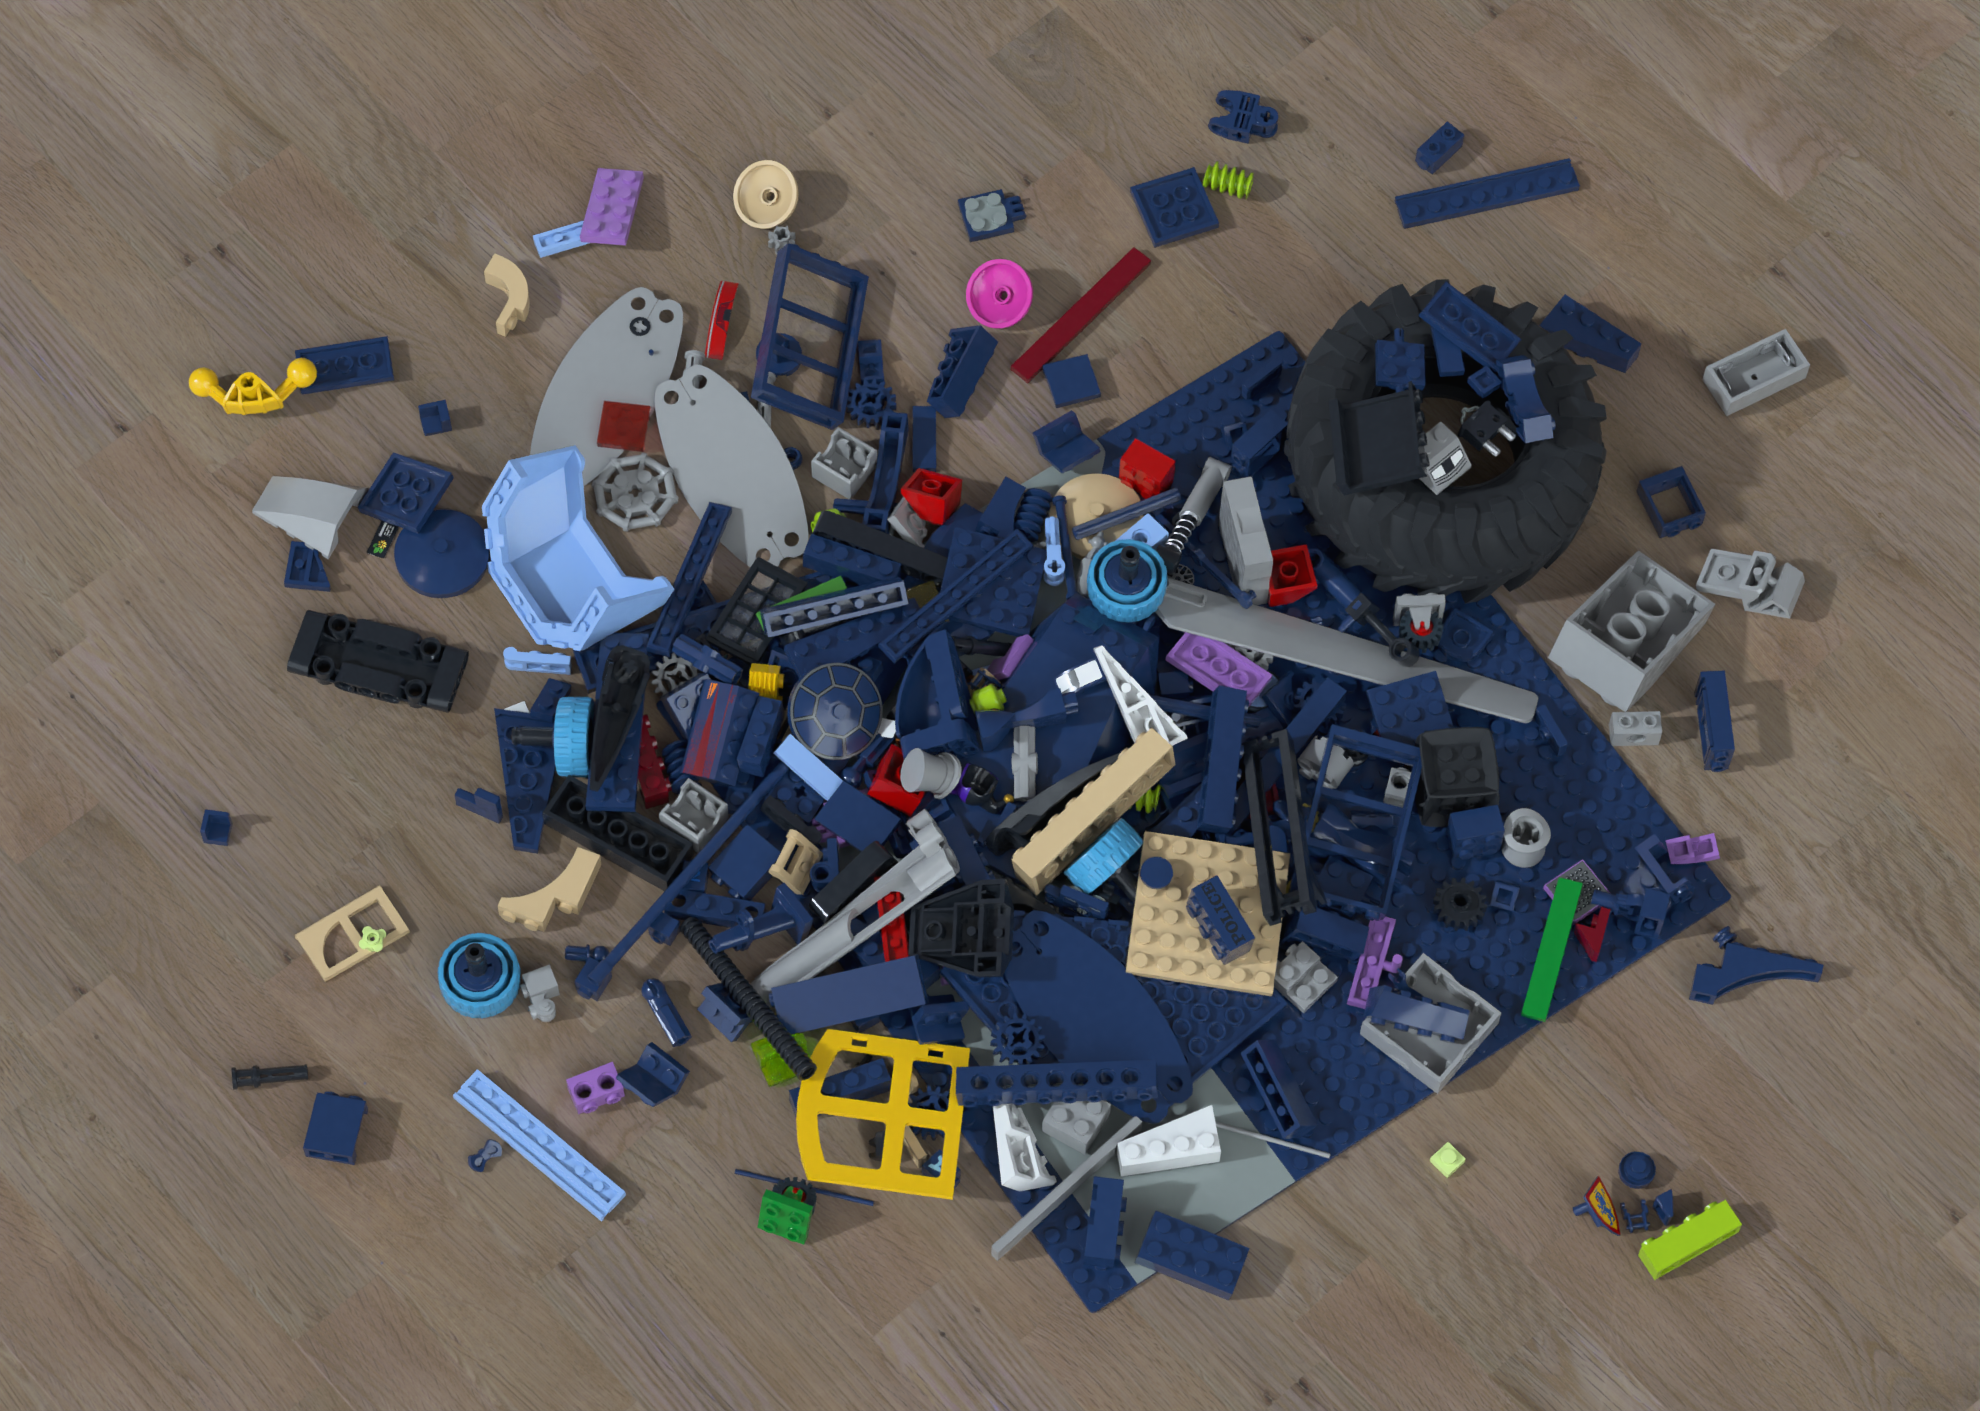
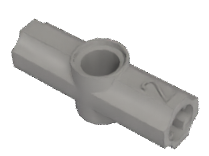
[1012,726,1038,802]

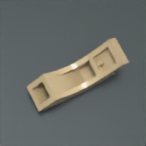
[484,254,530,337]

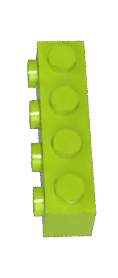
[1638,1200,1742,1280]

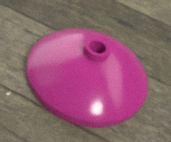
[966,259,1033,329]

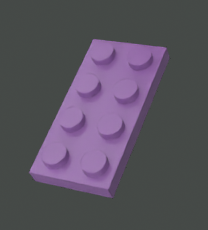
[580,168,644,245]
[1166,632,1272,708]

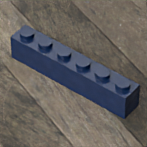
[759,576,908,638]
[1197,685,1249,834]

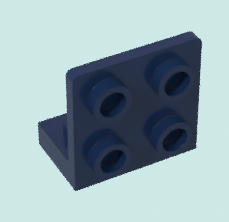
[1032,410,1101,473]
[616,1042,690,1107]

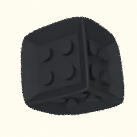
[1415,727,1499,827]

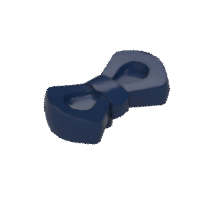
[468,1139,502,1172]

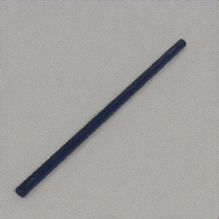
[734,1169,874,1206]

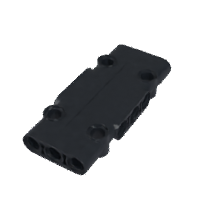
[287,610,469,713]

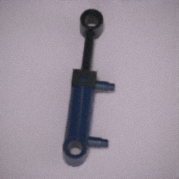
[1308,548,1420,667]

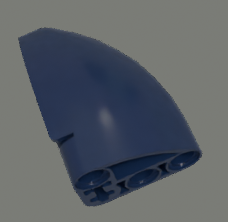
[895,629,979,760]

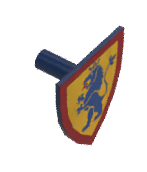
[1573,1176,1620,1236]

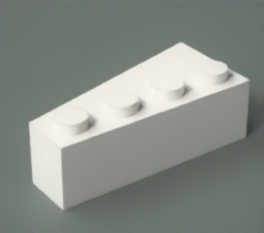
[1117,1105,1221,1176]

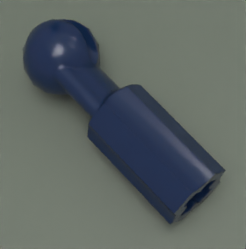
[839,733,896,789]
[641,978,692,1047]

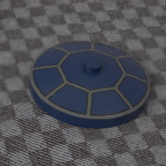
[787,663,882,760]

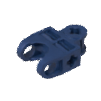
[1208,90,1278,144]

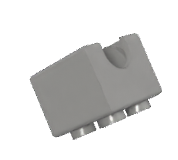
[811,427,877,500]
[659,778,729,853]

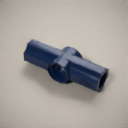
[672,634,743,685]

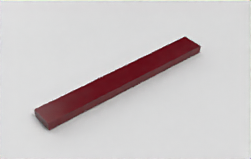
[1011,247,1151,383]

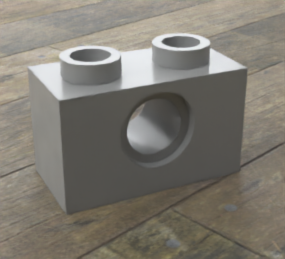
[1609,711,1662,746]

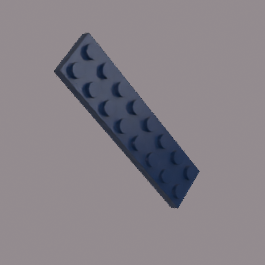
[586,633,650,812]

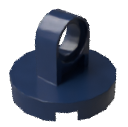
[756,333,802,378]

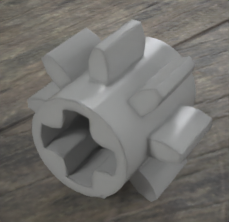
[768,226,796,254]

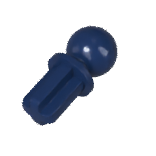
[564,944,610,964]

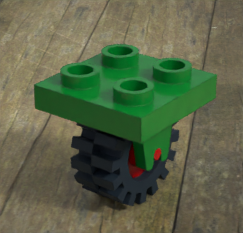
[757,1177,817,1245]

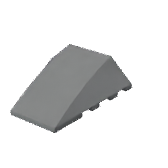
[252,476,369,560]

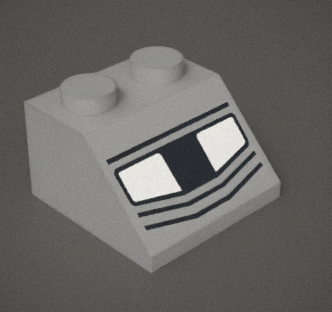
[1419,422,1471,495]

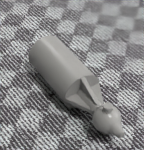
[1076,531,1108,599]

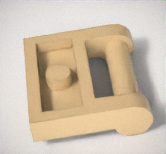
[769,829,823,895]

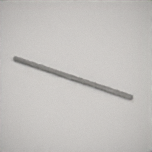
[1215,1121,1330,1158]

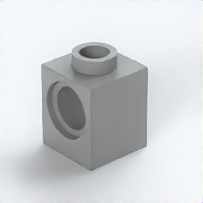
[1383,768,1411,808]

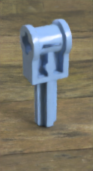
[1043,516,1065,586]

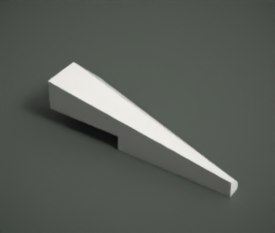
[1093,645,1188,746]
[993,1086,1057,1192]

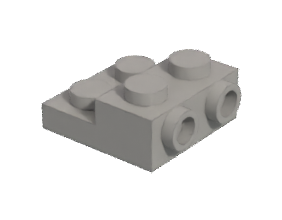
[1274,941,1338,1013]

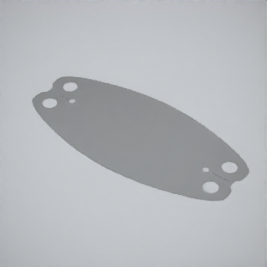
[530,287,683,486]
[655,364,809,567]

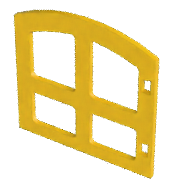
[796,1029,970,1200]

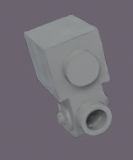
[520,964,560,1022]

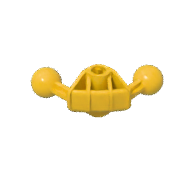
[189,358,317,415]

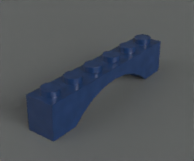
[862,411,909,534]

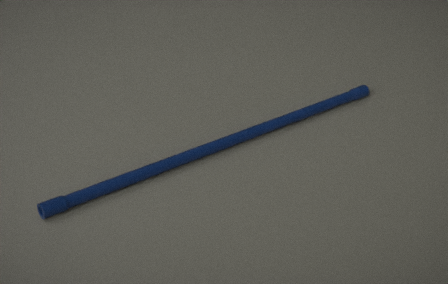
[587,761,790,986]

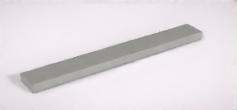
[991,1116,1142,1261]

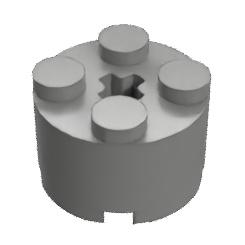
[1297,736,1354,789]

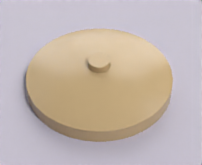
[1049,474,1144,560]

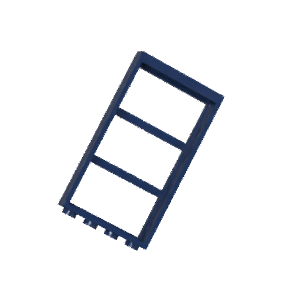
[751,243,869,430]
[1288,724,1422,921]

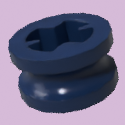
[1713,926,1737,950]

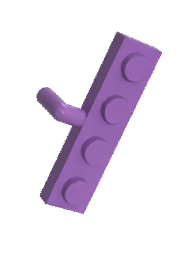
[1347,917,1402,1009]

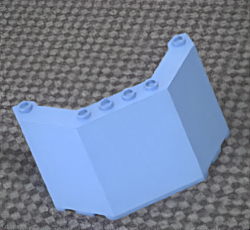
[482,445,674,651]

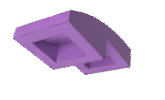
[1666,833,1720,864]

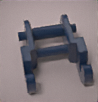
[968,670,1002,690]
[1620,1199,1650,1233]

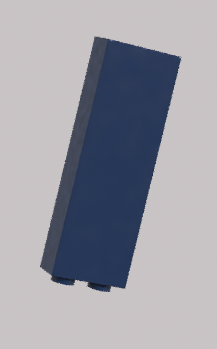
[769,954,929,1034]

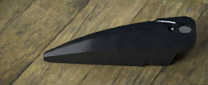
[590,645,651,792]
[986,753,1119,856]

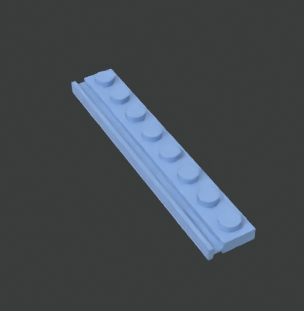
[453,1069,626,1222]

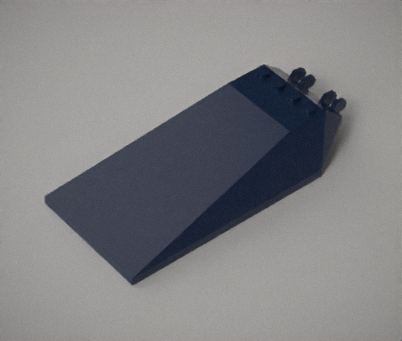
[907,593,1159,890]

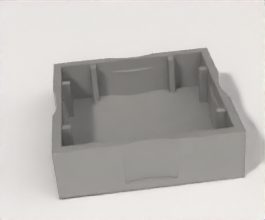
[1218,477,1273,605]
[1360,953,1501,1094]

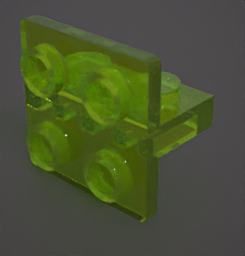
[751,1033,810,1087]

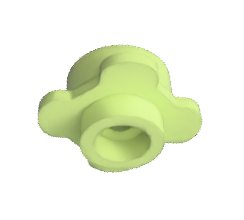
[359,926,386,952]

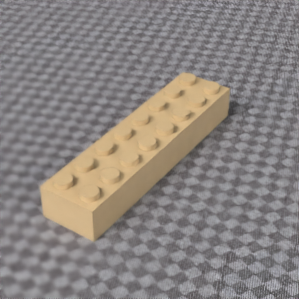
[1011,728,1176,896]

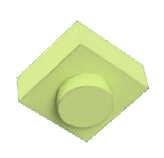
[1430,1142,1466,1178]

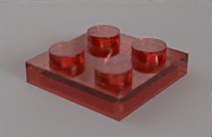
[597,401,651,452]

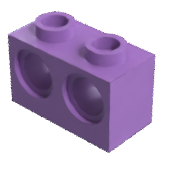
[566,1062,625,1114]

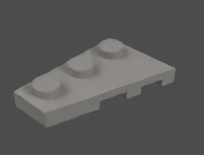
[887,496,927,548]

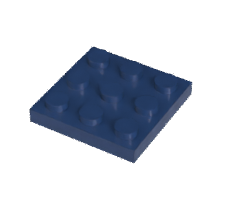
[1130,167,1219,248]
[357,452,454,534]
[1366,671,1454,746]

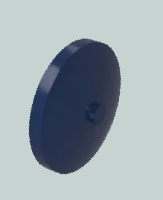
[394,509,490,598]

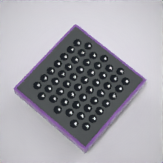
[1543,859,1610,925]

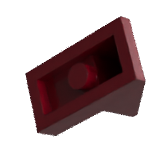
[1574,907,1611,962]

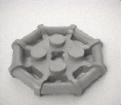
[591,452,679,532]

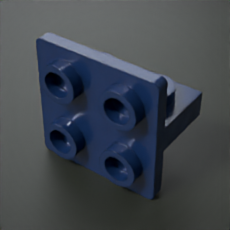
[909,994,969,1045]

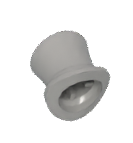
[900,748,962,799]
[1501,808,1551,868]

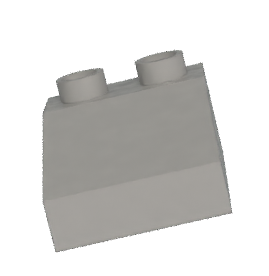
[1548,551,1715,712]

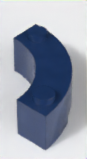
[1496,355,1555,443]

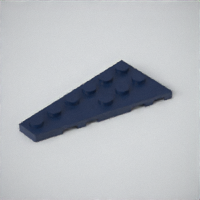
[494,708,556,854]

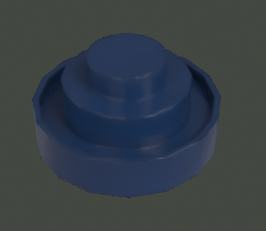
[1618,1151,1656,1189]

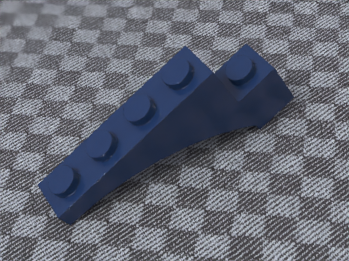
[1689,942,1824,1005]

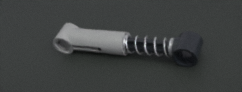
[1156,457,1232,575]

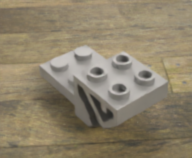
[1695,549,1805,619]

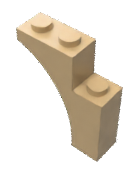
[498,847,601,932]

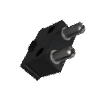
[1458,401,1516,457]

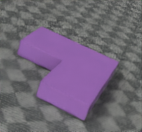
[987,634,1034,680]

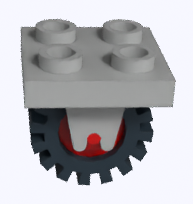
[1393,593,1445,653]

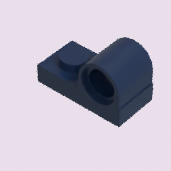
[810,838,840,892]

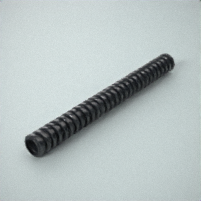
[680,917,817,1081]

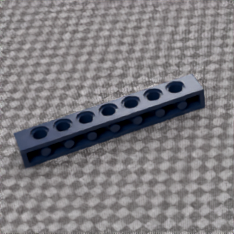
[956,1060,1158,1107]

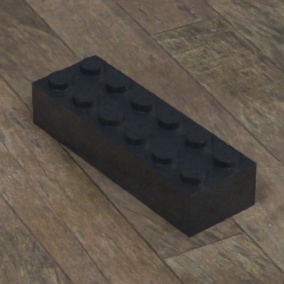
[542,775,694,891]

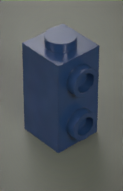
[1415,121,1464,174]

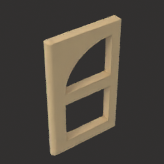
[295,885,410,982]

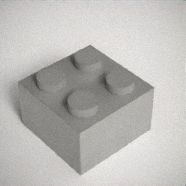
[1042,1100,1111,1155]

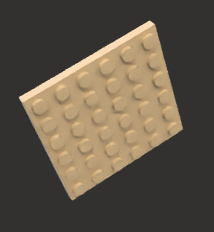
[1126,831,1290,996]

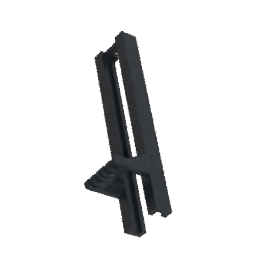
[1241,729,1327,926]

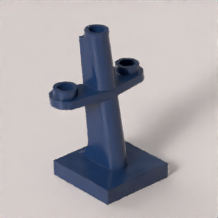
[709,882,813,954]

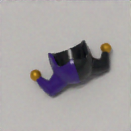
[950,763,1014,814]

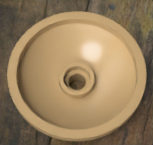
[733,160,798,229]

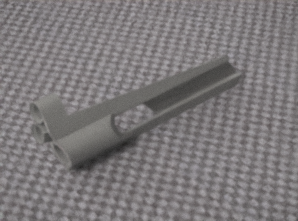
[751,809,960,1008]

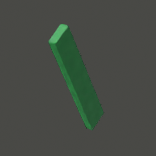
[1521,877,1583,1022]

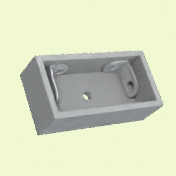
[1702,329,1810,416]

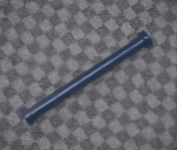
[1052,495,1080,600]

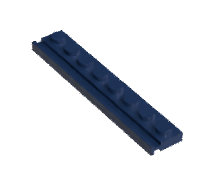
[1394,158,1580,229]

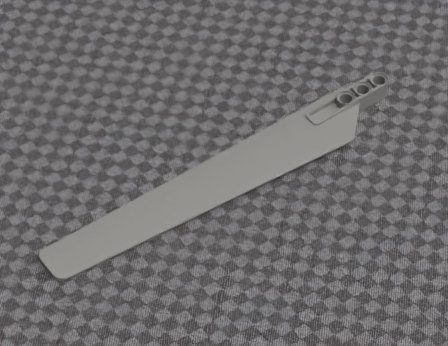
[1155,577,1538,723]

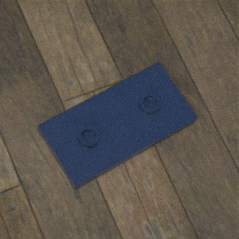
[1419,282,1521,374]
[295,336,394,395]

